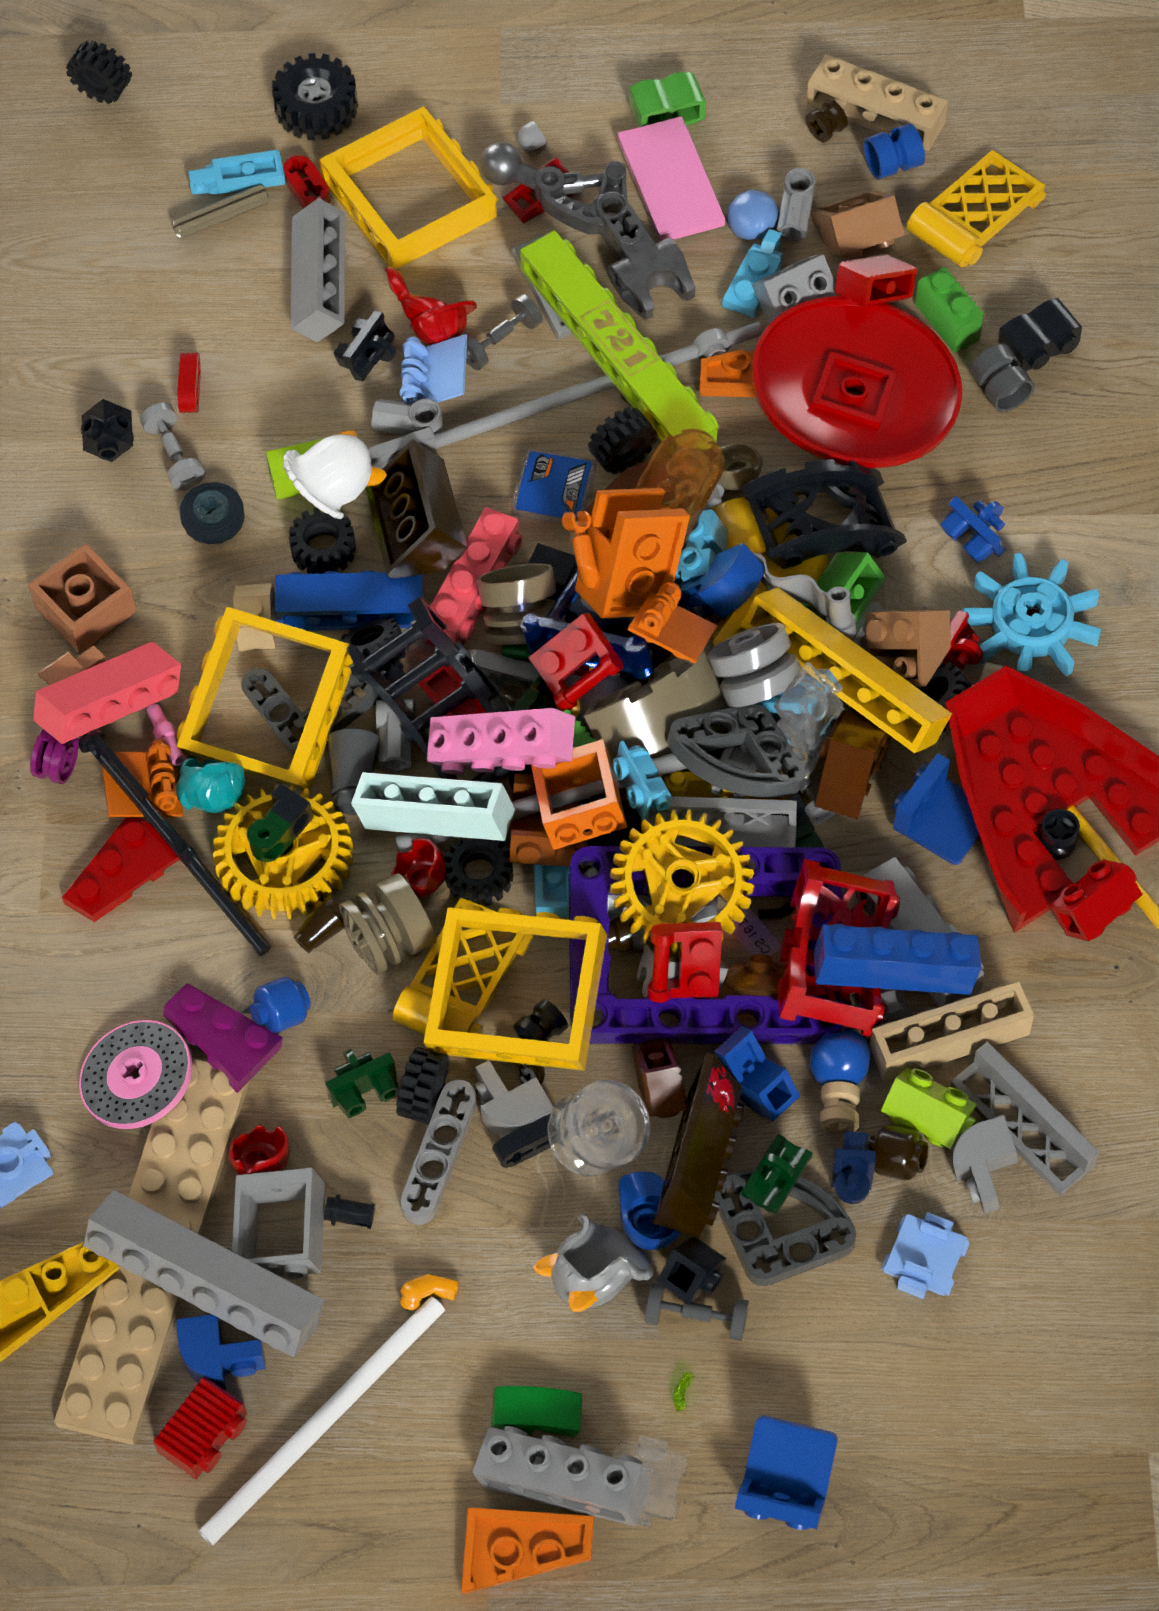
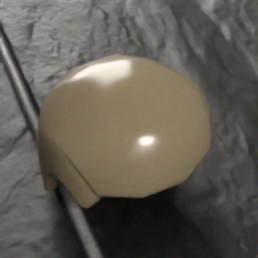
[706,442,763,491]

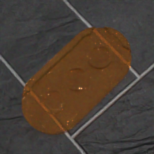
[634,429,724,546]

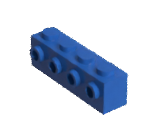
[275,570,424,631]
[814,924,981,995]

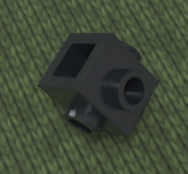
[81,399,134,462]

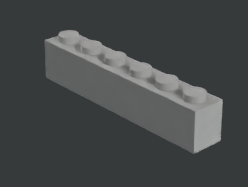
[83,1190,325,1358]

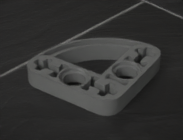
[667,704,805,798]
[714,1170,856,1286]

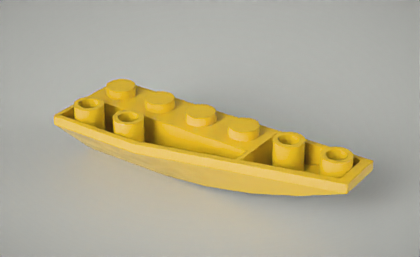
[0,1242,119,1362]

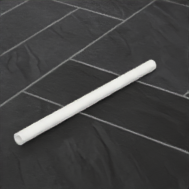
[198,1296,445,1546]

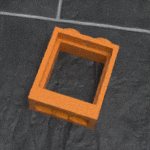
[531,739,627,850]

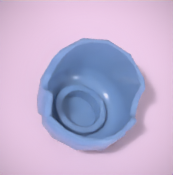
[727,190,780,240]

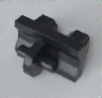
[334,311,396,382]

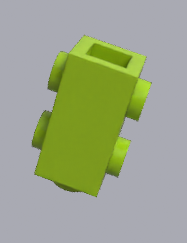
[881,1067,977,1149]

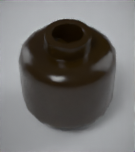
[867,1125,928,1181]

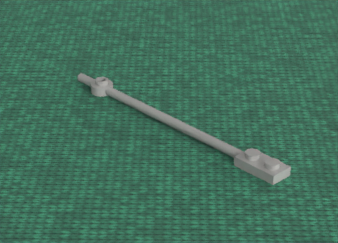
[368,322,762,469]

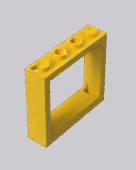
[319,106,498,269]
[177,607,353,791]
[424,904,607,1071]

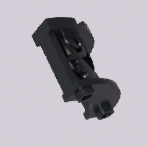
[741,459,907,569]

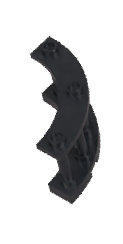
[346,597,533,783]

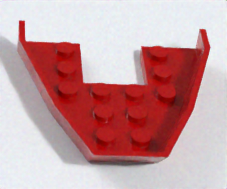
[945,665,1159,933]

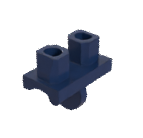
[831,1131,876,1204]

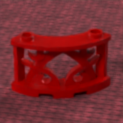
[778,859,900,1037]

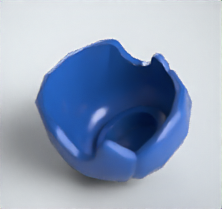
[809,1028,871,1086]

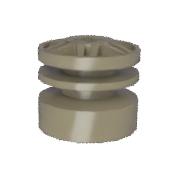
[476,564,563,645]
[339,873,436,975]

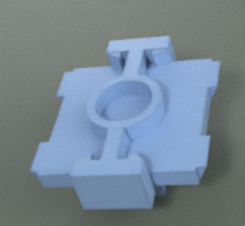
[0,1122,54,1208]
[881,1212,970,1300]

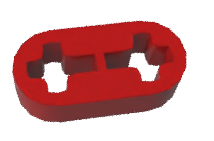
[283,155,330,209]
[178,352,201,413]

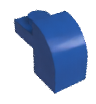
[679,543,765,619]
[714,1026,800,1122]
[176,1315,266,1390]

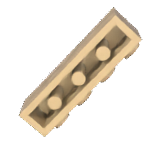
[807,54,948,151]
[870,982,1034,1082]

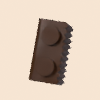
[631,1038,688,1118]

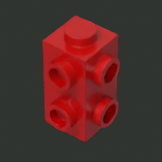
[1050,859,1143,941]

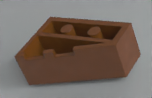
[814,706,891,819]

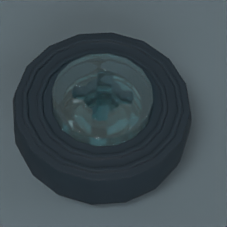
[180,482,245,544]

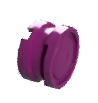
[30,729,79,784]

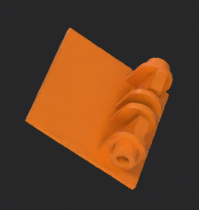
[627,582,718,664]
[101,739,183,817]

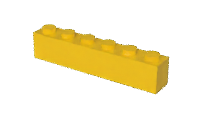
[741,587,952,753]

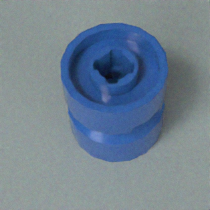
[863,123,925,180]

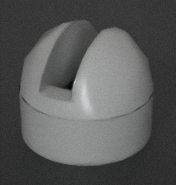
[518,121,547,151]

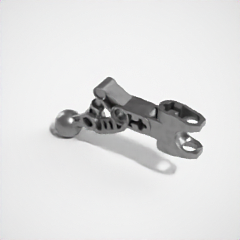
[480,142,696,320]

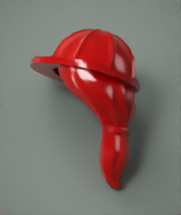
[384,267,477,345]

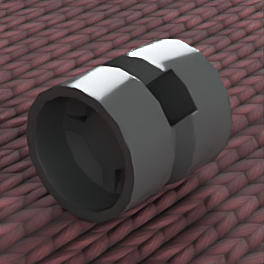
[970,344,1035,412]

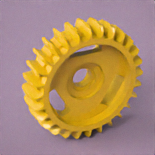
[213,785,353,920]
[610,810,754,953]

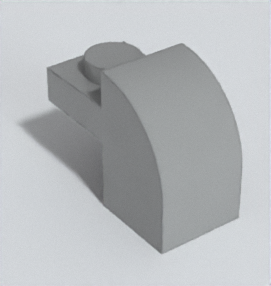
[473,1060,555,1137]
[953,1115,1018,1214]

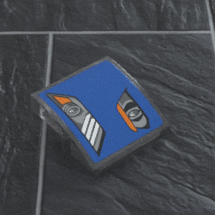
[511,448,598,524]

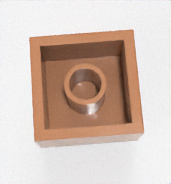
[28,543,137,654]

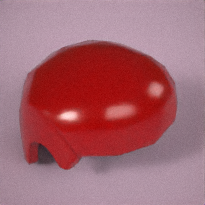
[391,838,447,898]
[228,1124,290,1175]

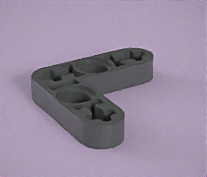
[241,668,378,755]

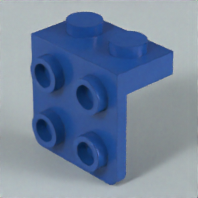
[893,753,980,865]
[734,1415,838,1530]

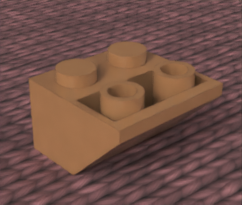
[865,610,951,687]

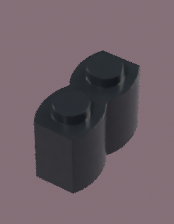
[998,298,1082,371]

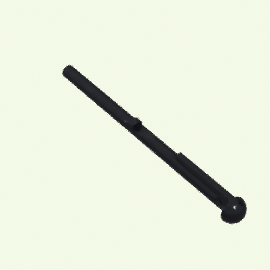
[78,729,271,956]

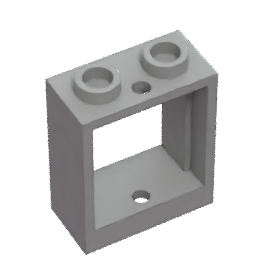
[232,1168,325,1280]

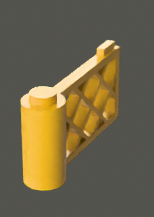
[907,150,1047,268]
[392,897,533,1035]

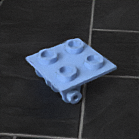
[400,334,467,404]

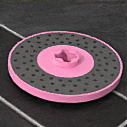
[79,1020,193,1129]

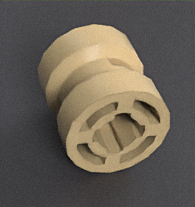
[820,1081,860,1134]

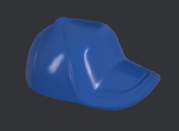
[618,1171,681,1250]

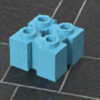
[674,509,728,600]

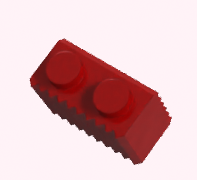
[835,254,917,307]
[153,1376,247,1479]

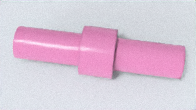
[146,703,186,766]

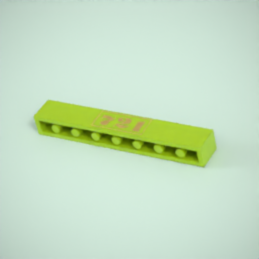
[520,230,719,458]

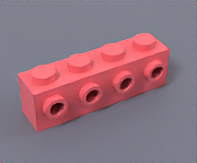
[425,507,522,647]
[33,641,181,744]

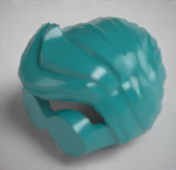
[176,758,246,813]

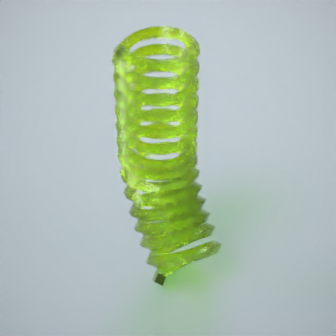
[673,1372,695,1411]

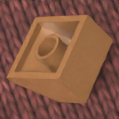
[810,190,904,260]

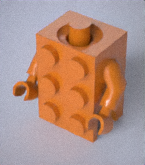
[562,488,690,619]

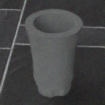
[328,728,380,815]

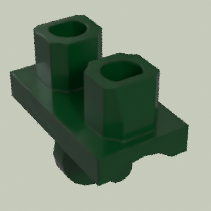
[325,1049,399,1118]
[741,1134,813,1215]

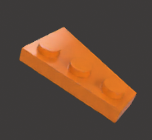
[700,349,756,398]
[461,1507,594,1595]

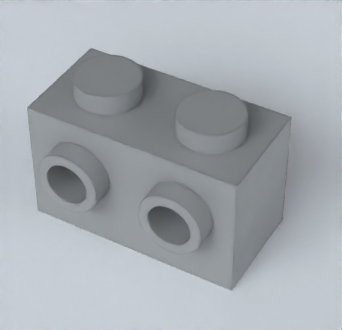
[752,254,836,323]

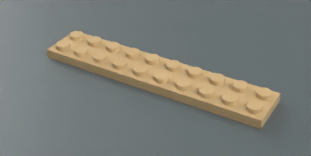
[54,1059,250,1445]

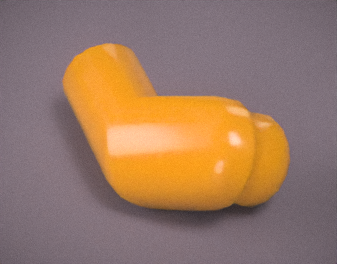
[400,1274,460,1310]

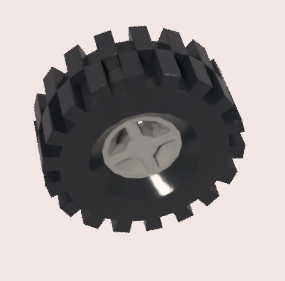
[272,53,358,141]

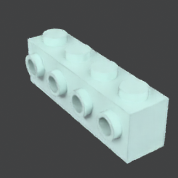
[351,772,515,841]

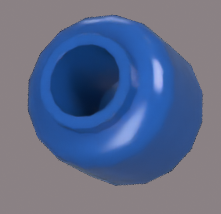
[250,977,311,1033]

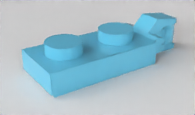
[188,150,285,195]
[722,229,783,318]

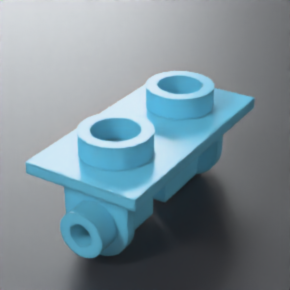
[613,741,672,821]

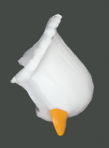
[283,430,387,520]

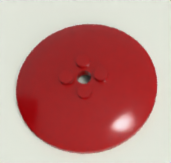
[751,296,963,468]

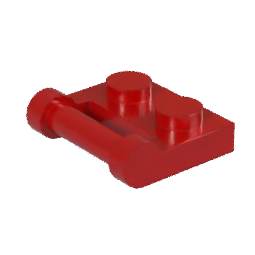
[528,613,624,711]
[648,922,722,1003]

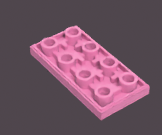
[618,116,725,242]

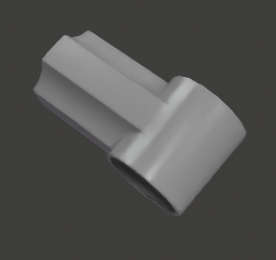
[777,168,815,242]
[371,399,445,435]
[376,699,415,773]

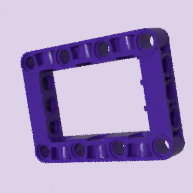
[568,846,844,1045]

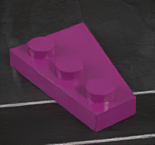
[163,983,283,1093]

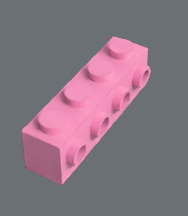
[427,708,575,775]

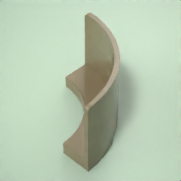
[584,639,732,793]

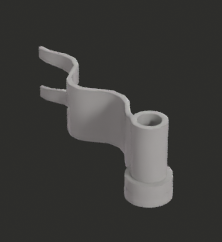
[752,552,857,639]

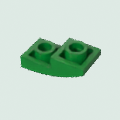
[491,1386,582,1437]

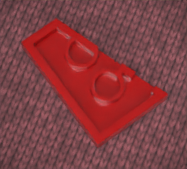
[62,817,182,922]

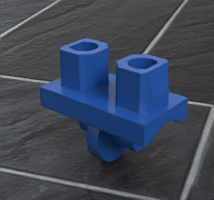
[940,496,1006,564]

